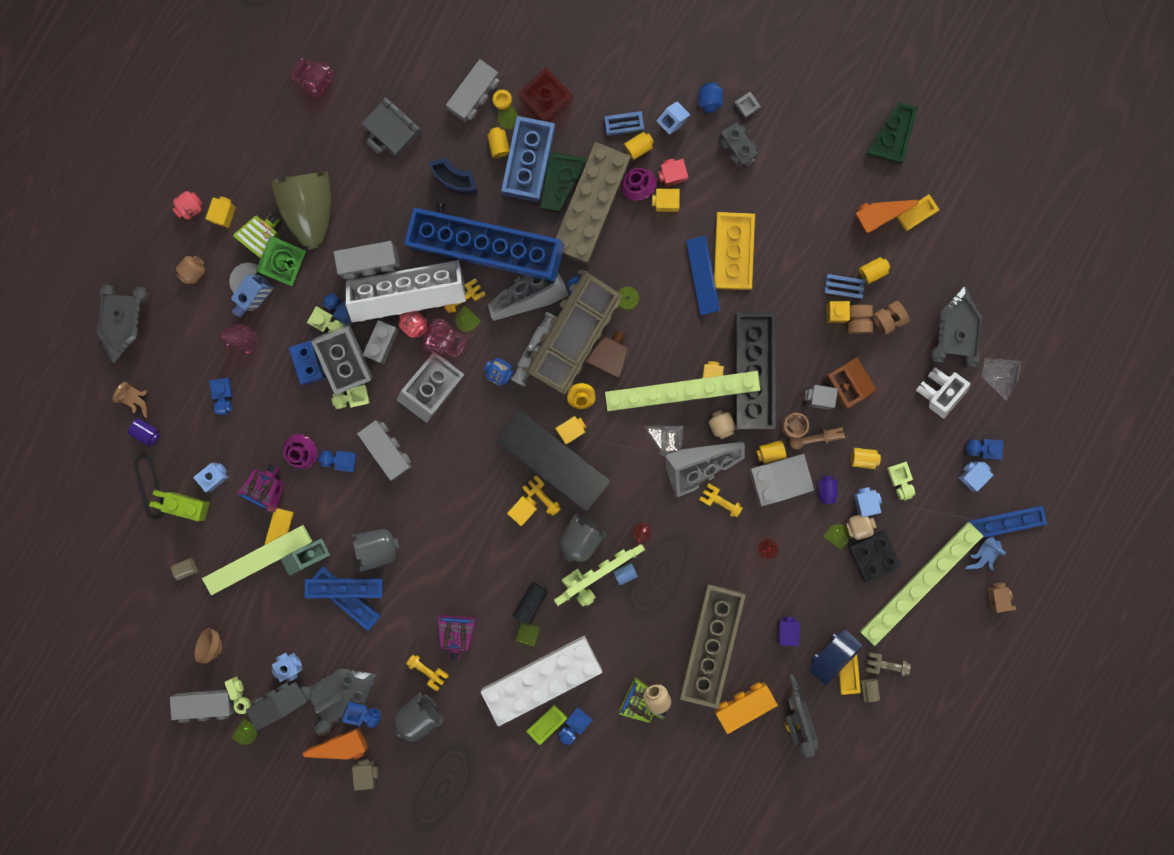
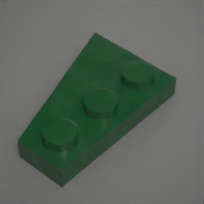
[866,102,918,164]
[541,152,588,212]

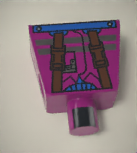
[237,463,284,512]
[438,615,477,661]

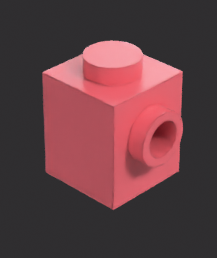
[658,159,688,187]

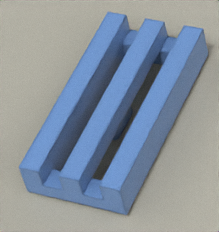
[604,111,644,137]
[824,274,865,300]

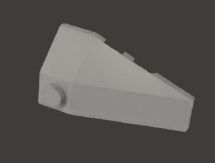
[488,272,568,321]
[665,442,745,497]

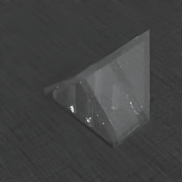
[981,358,1022,400]
[644,426,684,456]

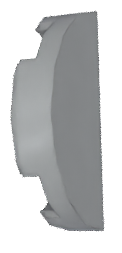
[229,262,259,293]

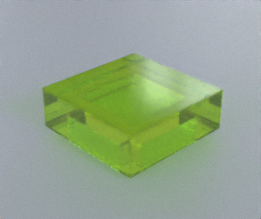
[516,623,540,647]

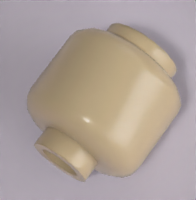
[708,410,736,439]
[846,514,877,541]
[643,684,671,714]

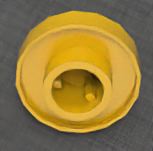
[567,383,595,409]

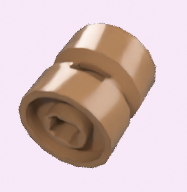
[873,301,909,335]
[848,305,873,334]
[780,413,809,438]

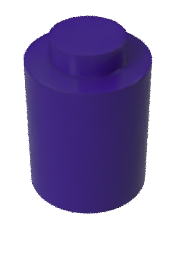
[128,418,160,446]

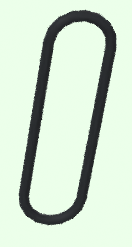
[134,455,165,519]

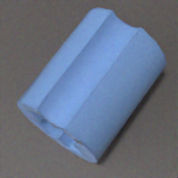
[613,563,638,585]

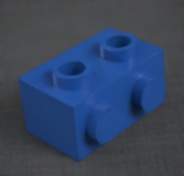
[289,340,326,385]

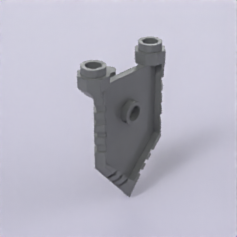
[96,285,148,364]
[930,286,982,367]
[300,668,377,736]
[786,674,819,759]

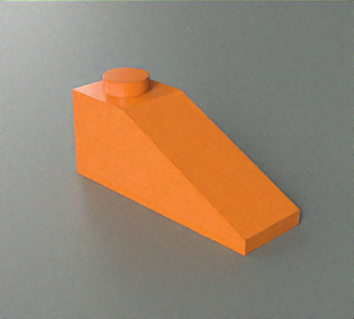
[855,200,919,234]
[302,726,368,760]

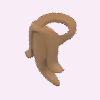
[112,382,148,418]

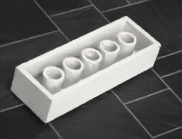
[346,260,466,322]
[481,635,602,727]

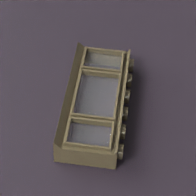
[521,270,622,394]

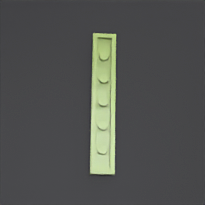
[202,525,313,595]

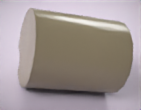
[171,558,198,580]
[861,679,880,702]

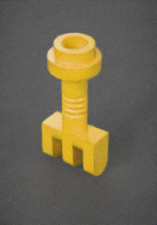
[444,278,486,313]
[522,475,561,516]
[699,483,743,517]
[406,654,449,691]

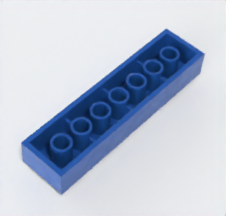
[404,208,565,282]

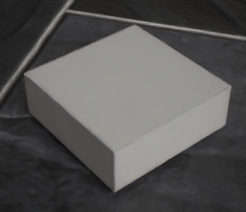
[734,92,761,119]

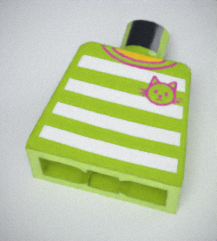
[233,213,281,258]

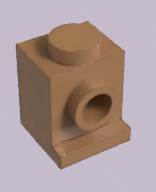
[987,583,1016,613]

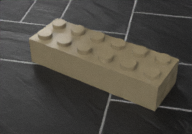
[556,142,631,266]
[679,583,746,709]

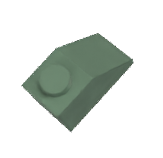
[281,538,330,576]

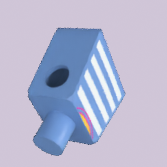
[231,275,274,317]

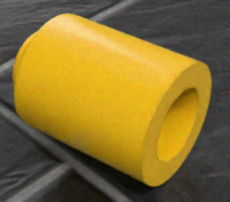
[487,127,510,158]
[623,132,654,160]
[859,257,890,285]
[756,440,787,464]
[850,448,881,469]

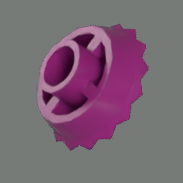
[621,168,657,201]
[282,434,318,469]

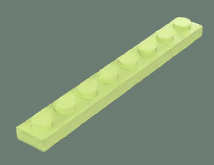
[605,371,761,411]
[860,522,983,646]

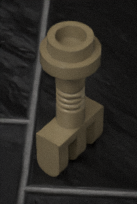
[865,652,911,677]

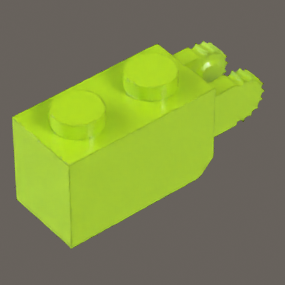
[149,490,210,521]

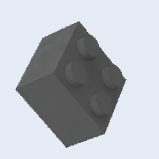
[246,682,307,731]

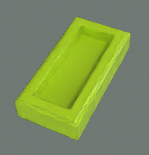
[526,704,568,746]

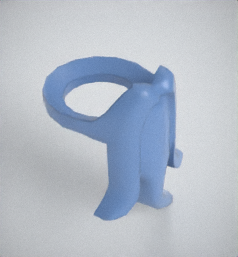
[965,537,1006,570]

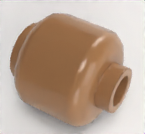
[176,256,205,284]

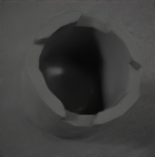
[558,513,607,562]
[352,529,400,572]
[393,692,443,742]

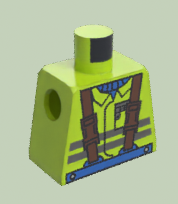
[619,678,668,723]

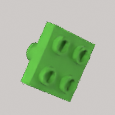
[256,236,306,286]

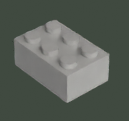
[334,241,401,281]
[311,324,373,395]

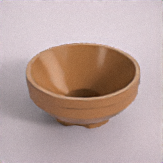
[194,628,222,664]

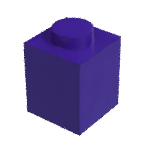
[777,616,800,646]

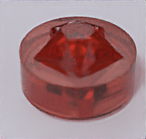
[632,523,652,542]
[758,539,779,559]

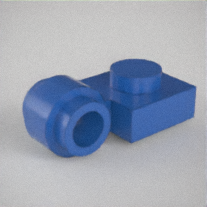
[323,293,353,326]
[209,378,233,416]
[965,439,1003,460]
[318,451,357,472]
[342,701,381,728]
[557,707,592,746]

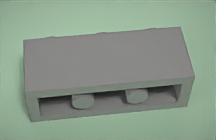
[446,59,500,123]
[357,420,412,481]
[170,690,235,723]

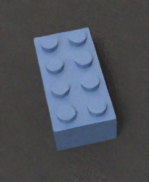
[501,116,555,203]

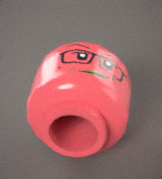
[172,191,203,220]
[399,311,428,338]

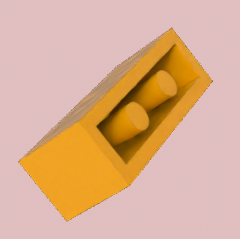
[714,682,778,734]

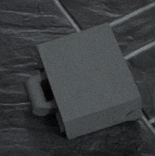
[362,97,422,158]

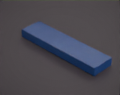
[686,236,720,315]
[966,506,1047,538]
[312,566,381,631]
[305,578,383,598]

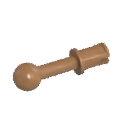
[788,427,845,450]

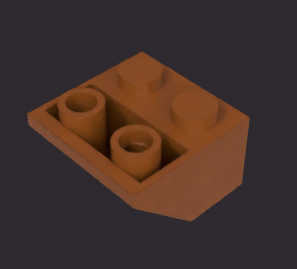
[824,357,877,409]

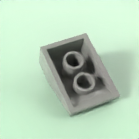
[397,352,465,423]
[749,454,814,506]

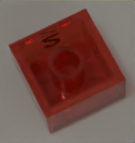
[518,67,573,122]

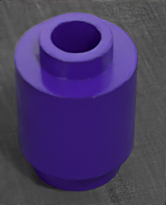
[818,476,838,504]

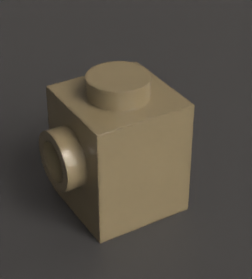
[352,759,379,791]

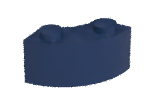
[428,157,478,195]
[808,629,863,685]

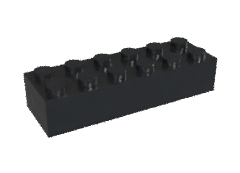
[734,313,776,430]
[495,410,610,512]

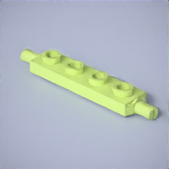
[554,544,645,606]

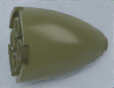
[270,171,331,249]

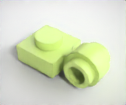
[307,306,345,333]
[331,385,370,409]
[887,462,915,501]
[562,568,596,607]
[224,676,251,714]

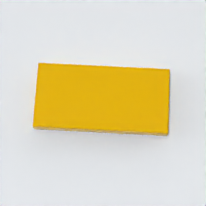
[714,212,755,290]

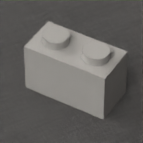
[363,320,399,365]
[803,385,838,410]

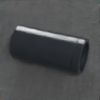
[512,582,548,625]

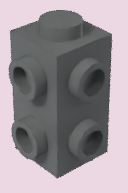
[719,122,758,168]

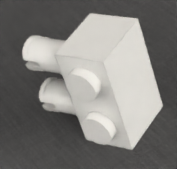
[916,367,971,419]

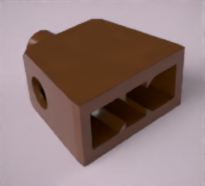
[586,330,628,379]

